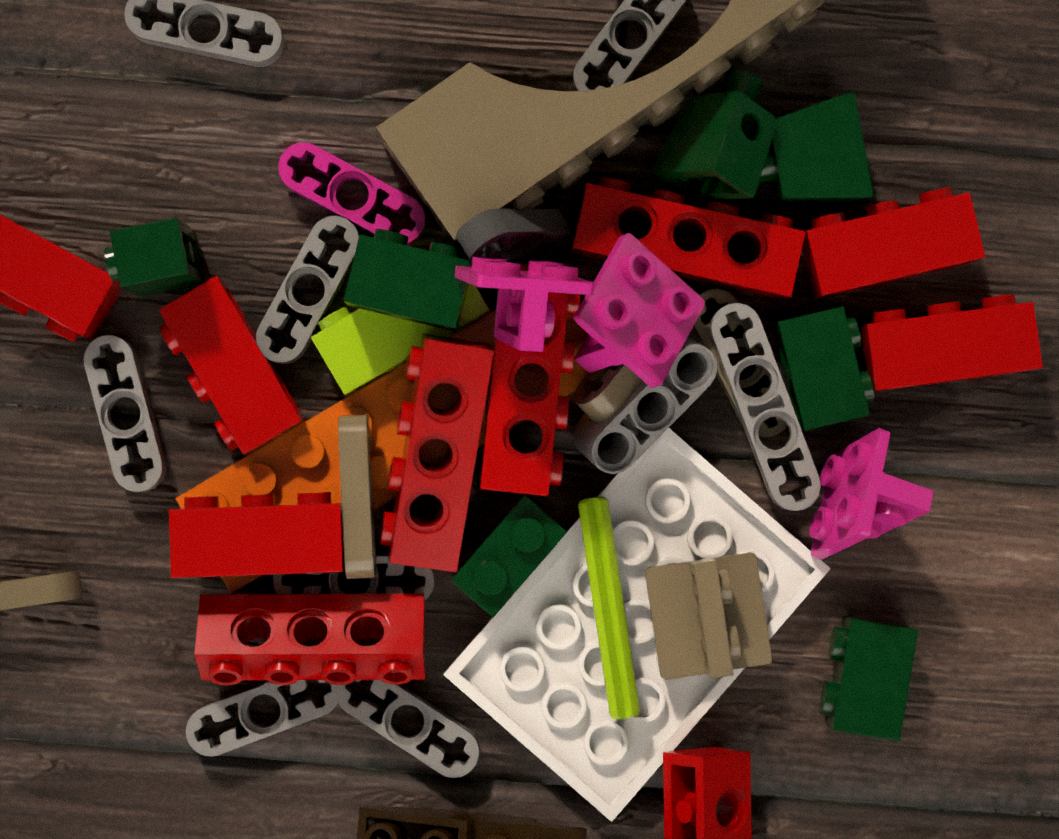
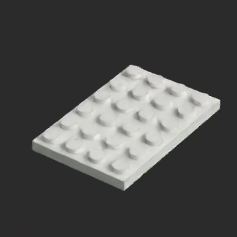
[443,428,831,822]

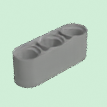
[573,336,718,474]

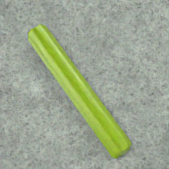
[578,497,640,719]

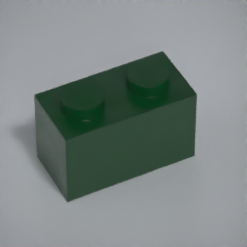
[104,217,205,297]
[343,229,472,332]
[772,306,875,431]
[451,495,567,618]
[819,615,918,742]

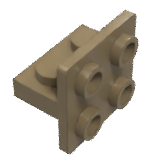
[645,552,772,680]

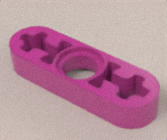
[278,142,426,246]

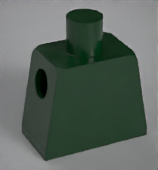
[650,69,777,200]
[759,92,874,205]

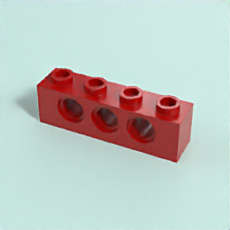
[571,177,806,301]
[480,264,580,496]
[379,333,494,572]
[194,594,427,685]
[663,746,752,839]

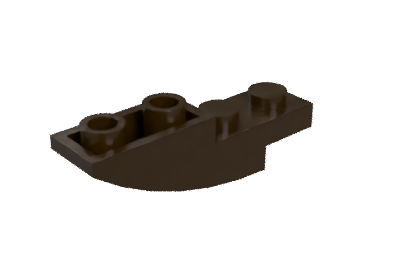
[357,806,587,839]

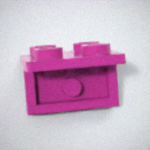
[574,233,705,388]
[455,257,594,352]
[809,428,934,560]

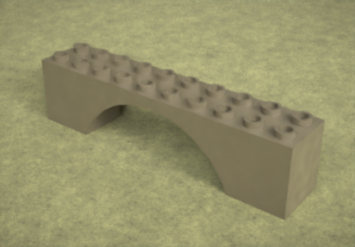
[376,0,839,249]

